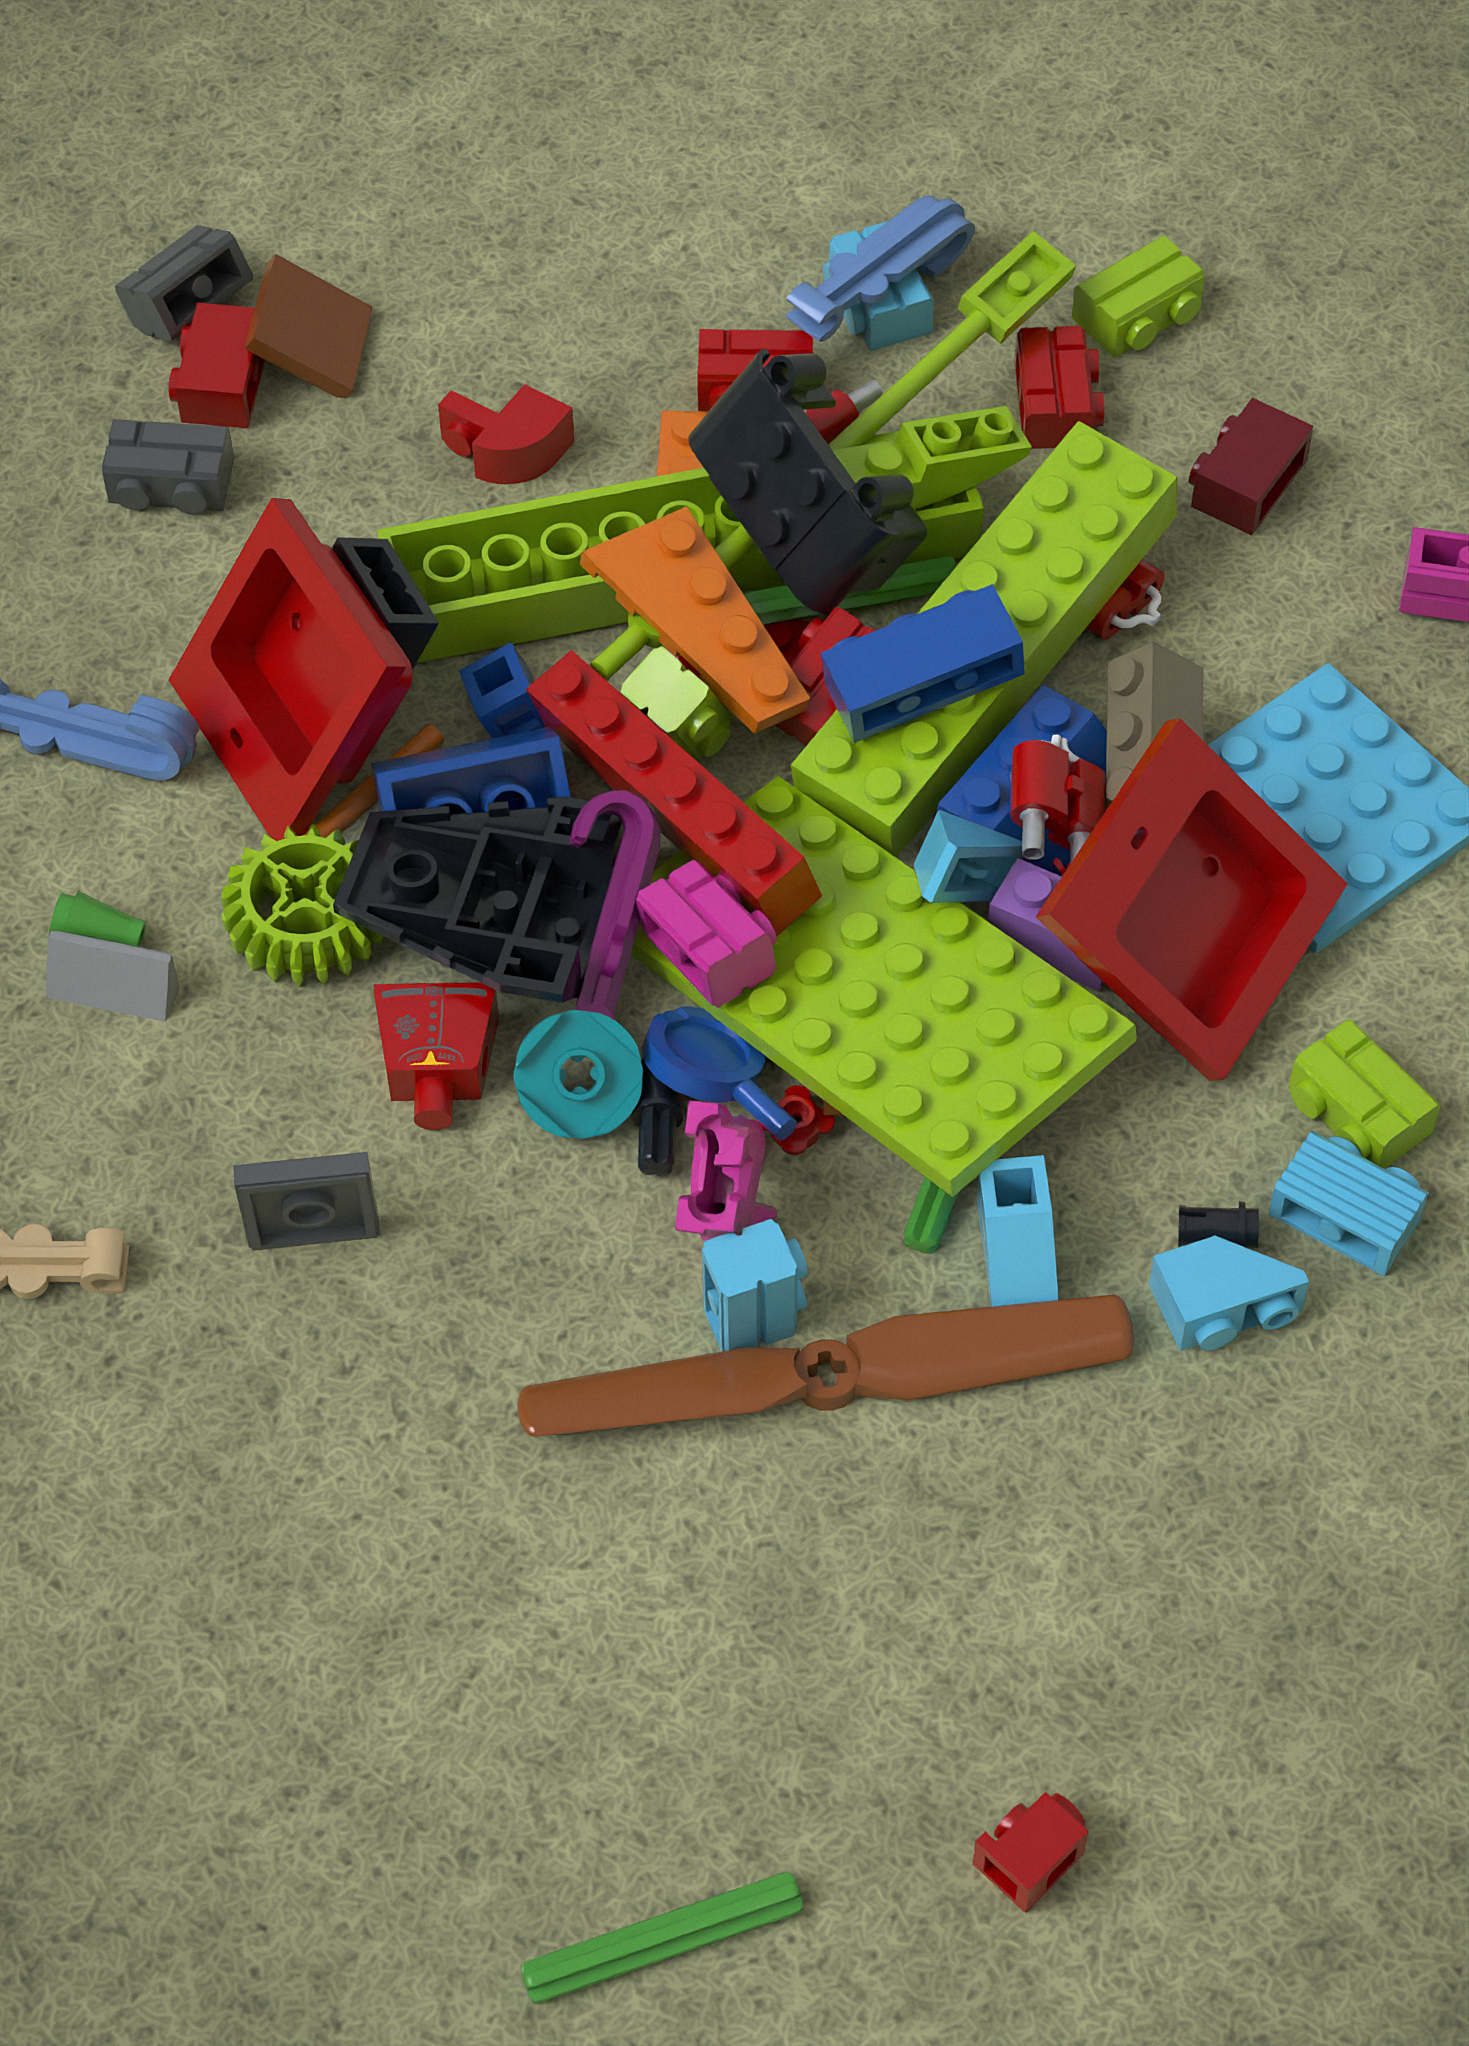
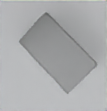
[46,931,179,1021]

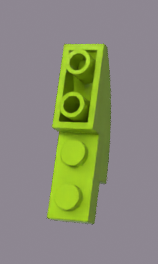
[832,405,1032,510]

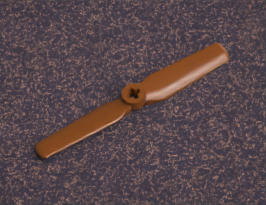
[517,1294,1134,1437]

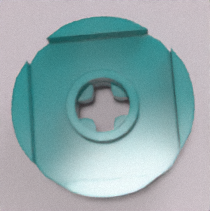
[513,1009,643,1139]

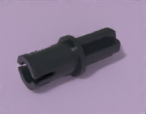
[632,1058,684,1177]

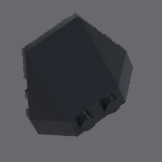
[333,797,624,1003]

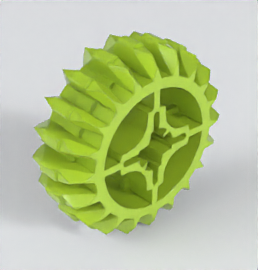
[221,823,384,987]

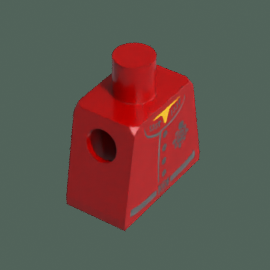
[373,982,499,1130]

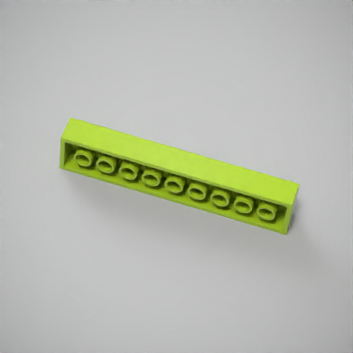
[377,430,984,663]

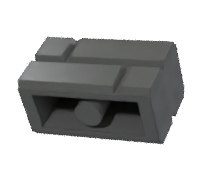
[115,225,253,341]
[102,419,234,514]

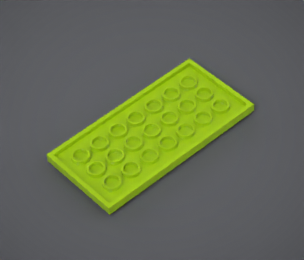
[631,775,1137,1197]

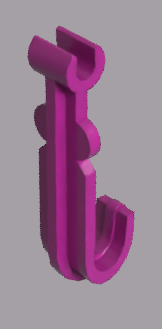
[569,790,661,1020]

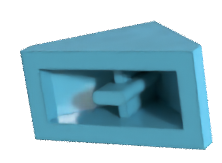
[914,810,1024,903]

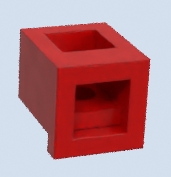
[972,1792,1089,1913]

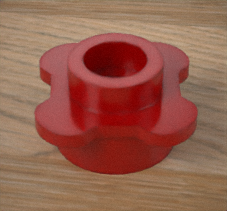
[757,1085,835,1155]

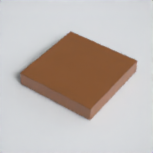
[245,254,373,398]

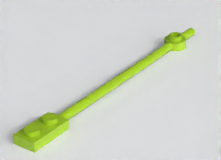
[590,231,1077,681]

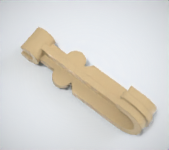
[0,1224,130,1299]

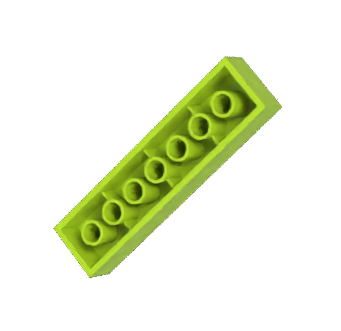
[791,421,1177,857]

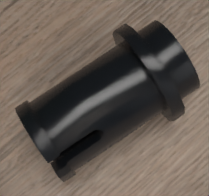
[1178,1202,1259,1248]

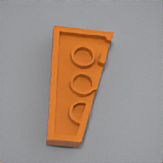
[579,507,810,734]

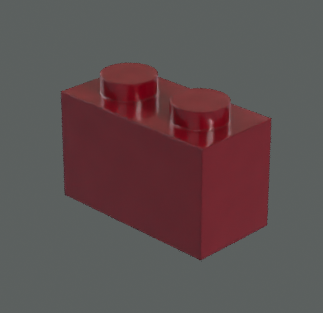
[1188,397,1314,536]

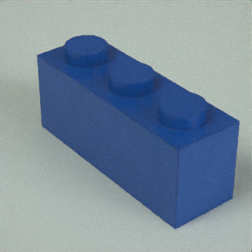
[821,584,1025,743]

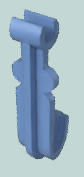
[786,196,975,342]
[0,679,199,781]

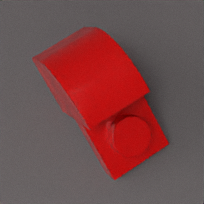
[438,384,575,485]

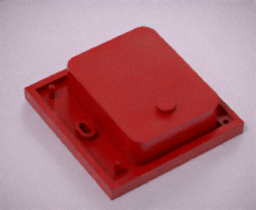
[168,498,412,841]
[1035,718,1348,1081]

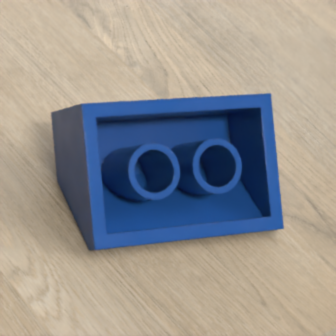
[937,684,1107,876]
[371,727,571,814]

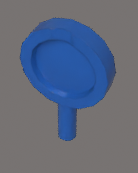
[641,1006,797,1140]

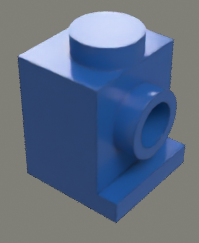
[459,642,546,738]

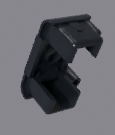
[688,349,927,614]

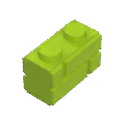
[1071,235,1205,358]
[621,646,732,759]
[1288,1019,1441,1169]

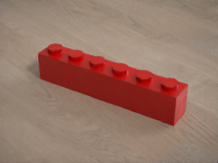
[526,650,822,937]

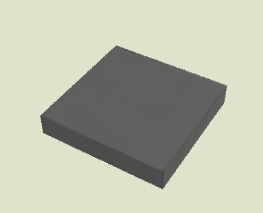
[233,1152,380,1251]

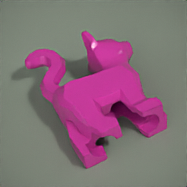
[675,1100,777,1241]

